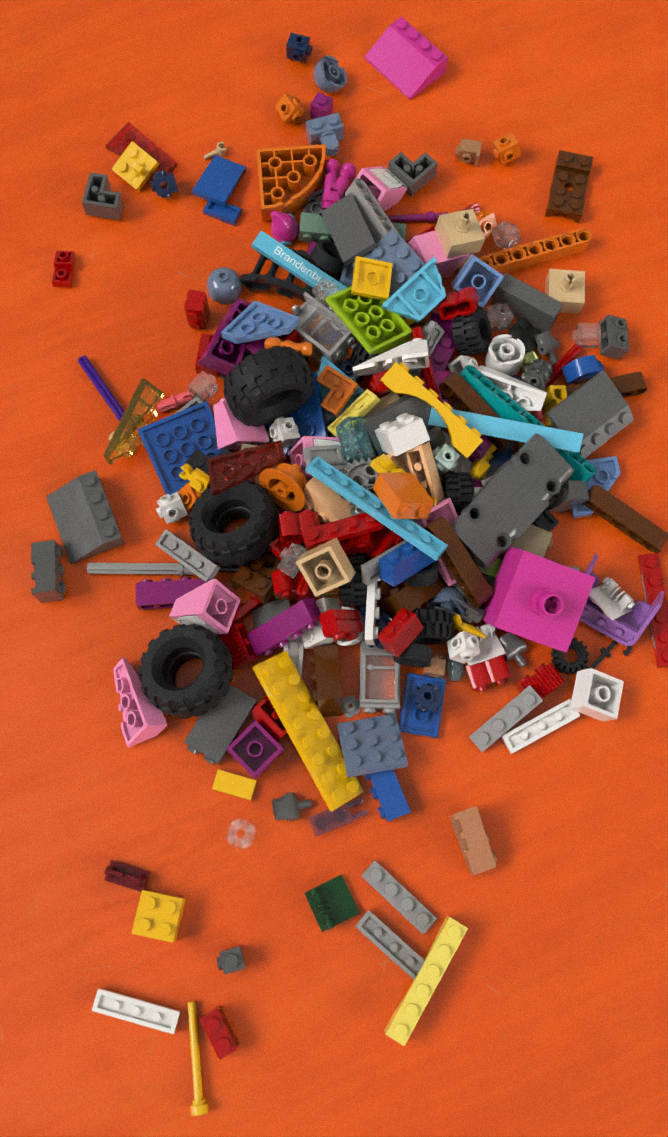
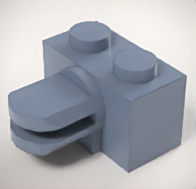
[306,113,344,156]

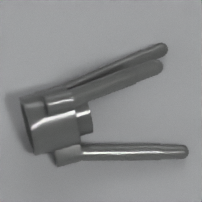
[433,583,485,623]

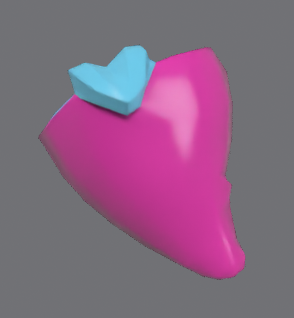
[271,211,299,246]

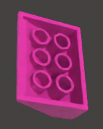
[365,16,448,100]

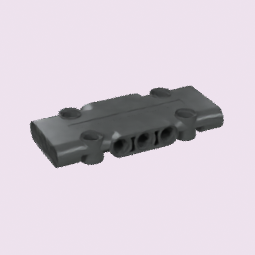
[451,433,574,569]

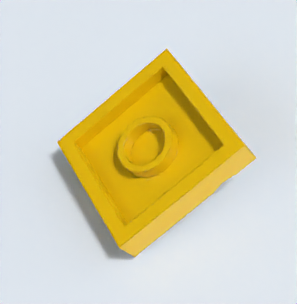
[112,141,159,192]
[351,256,393,301]

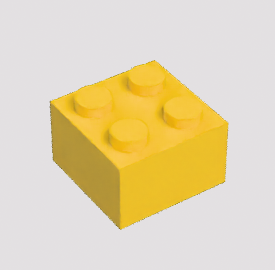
[131,890,186,943]

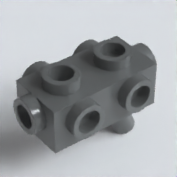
[522,359,553,389]

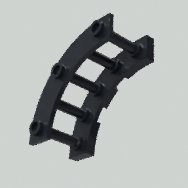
[240,247,341,311]

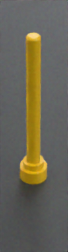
[187,1001,209,1116]

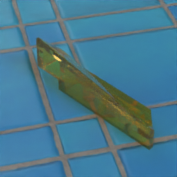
[103,378,165,465]

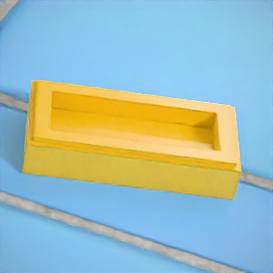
[212,770,257,800]

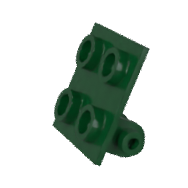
[304,874,359,932]

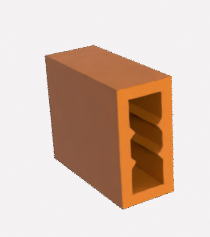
[373,473,434,519]

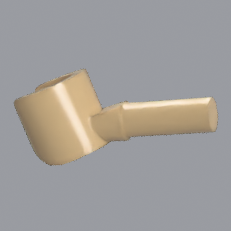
[203,142,227,159]

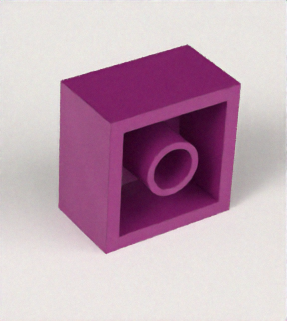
[226,720,284,780]

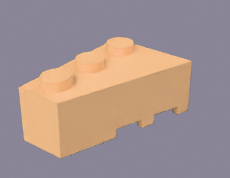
[387,442,445,502]
[303,477,352,523]

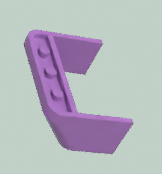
[580,554,665,646]

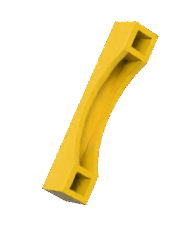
[380,362,483,458]

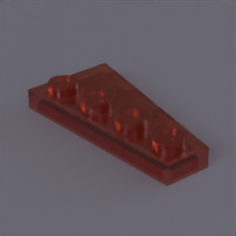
[105,122,178,172]
[207,440,286,496]

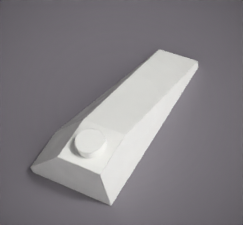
[353,338,430,376]
[476,365,547,411]

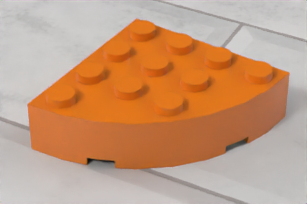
[256,144,326,222]

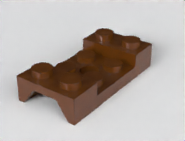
[545,150,593,223]
[231,532,307,605]

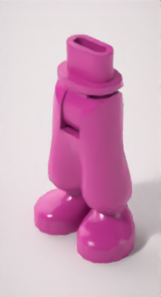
[322,159,356,211]

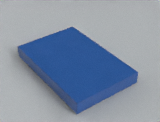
[192,155,246,206]
[399,673,446,739]

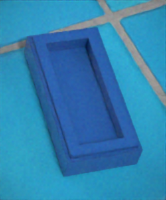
[203,201,242,226]

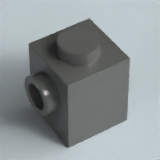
[217,945,246,974]

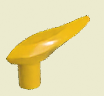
[453,614,486,639]

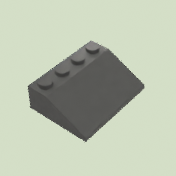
[547,371,634,458]
[47,470,125,564]

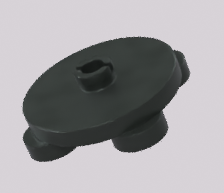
[509,318,541,352]

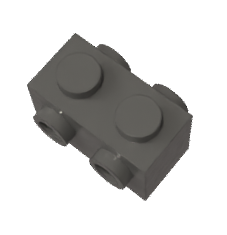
[597,315,630,359]

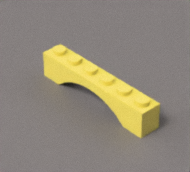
[384,916,468,1046]

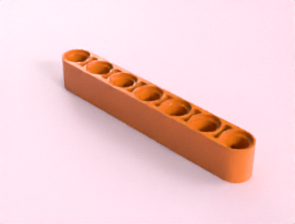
[479,228,592,274]

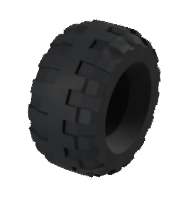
[224,346,314,427]
[188,478,279,567]
[139,624,234,719]

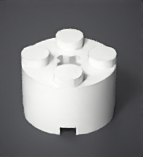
[485,334,525,376]

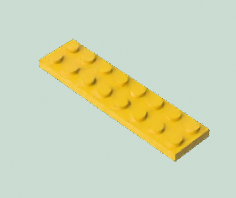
[253,651,364,812]

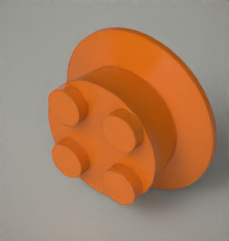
[259,463,308,511]

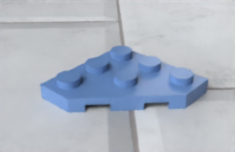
[221,300,300,344]
[570,456,621,519]

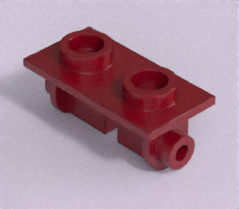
[104,860,150,892]

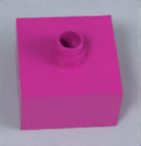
[481,547,596,653]

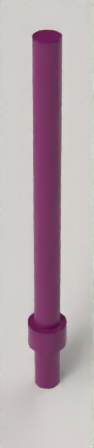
[388,211,448,223]

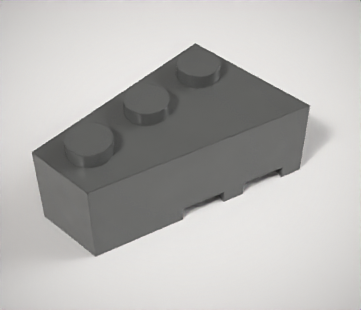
[31,540,67,603]

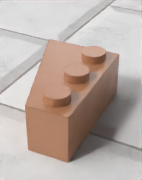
[448,806,497,876]

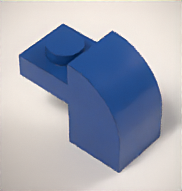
[562,355,604,385]

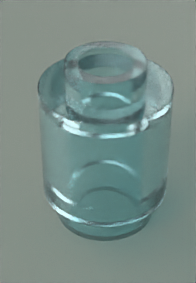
[445,653,465,682]

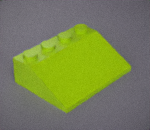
[325,286,412,355]

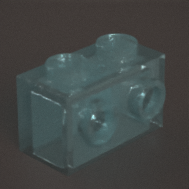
[336,417,373,462]

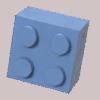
[451,253,504,308]

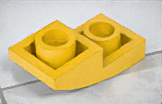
[469,443,497,480]

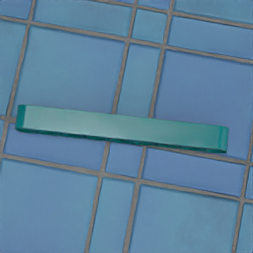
[459,365,596,483]

